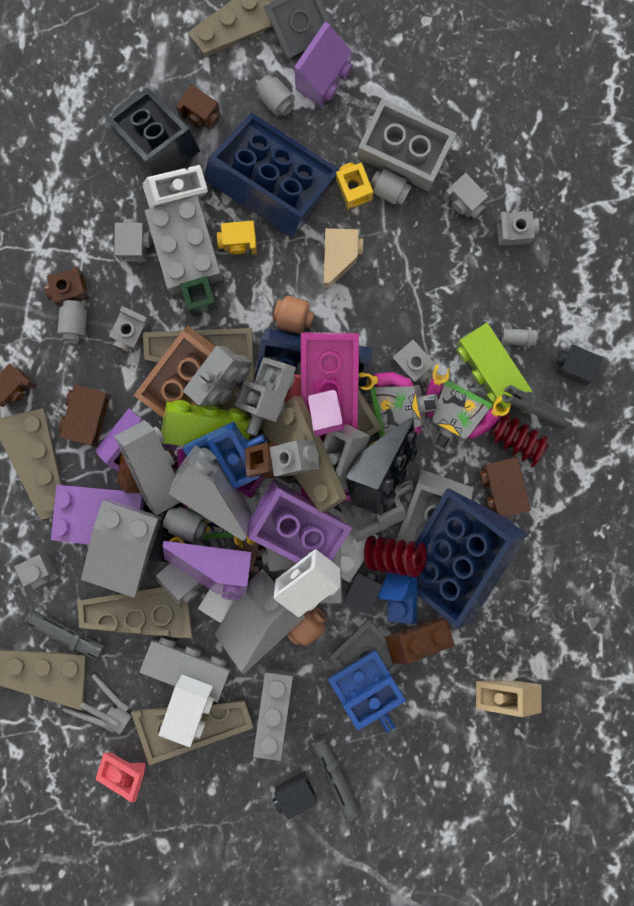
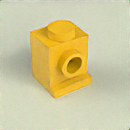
[336,162,373,210]
[217,221,257,255]

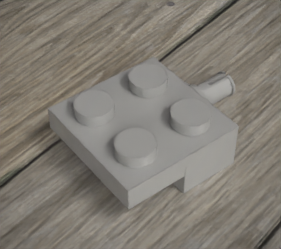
[183,346,253,406]
[235,357,296,436]
[338,480,414,542]

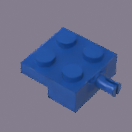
[183,421,268,489]
[328,649,406,733]

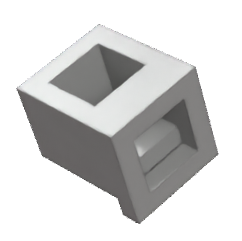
[443,173,488,219]
[496,211,539,246]
[109,306,151,352]
[14,553,59,589]

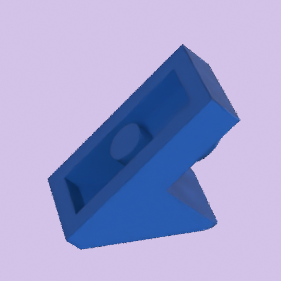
[379,572,417,624]

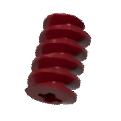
[487,412,549,468]
[364,535,427,577]

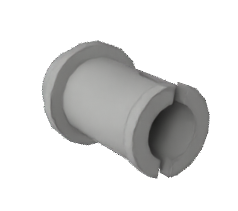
[502,327,537,349]

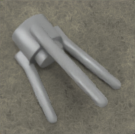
[63,674,132,735]

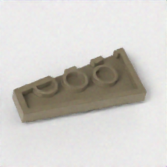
[188,0,275,58]
[0,649,87,711]

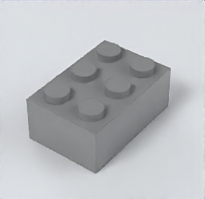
[357,99,456,192]
[145,195,223,295]

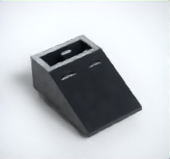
[346,418,419,516]

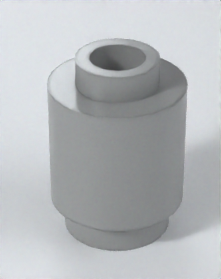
[256,75,295,116]
[370,168,412,205]
[57,300,87,342]
[163,507,207,543]

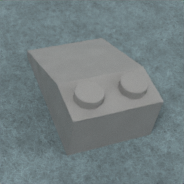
[169,445,250,541]
[396,469,473,544]
[81,499,163,598]
[215,568,306,674]

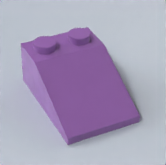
[247,479,352,563]
[51,485,144,544]
[163,541,251,600]

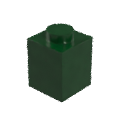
[180,276,218,316]

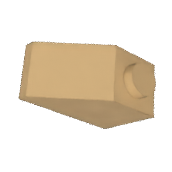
[324,228,363,289]
[476,681,541,717]

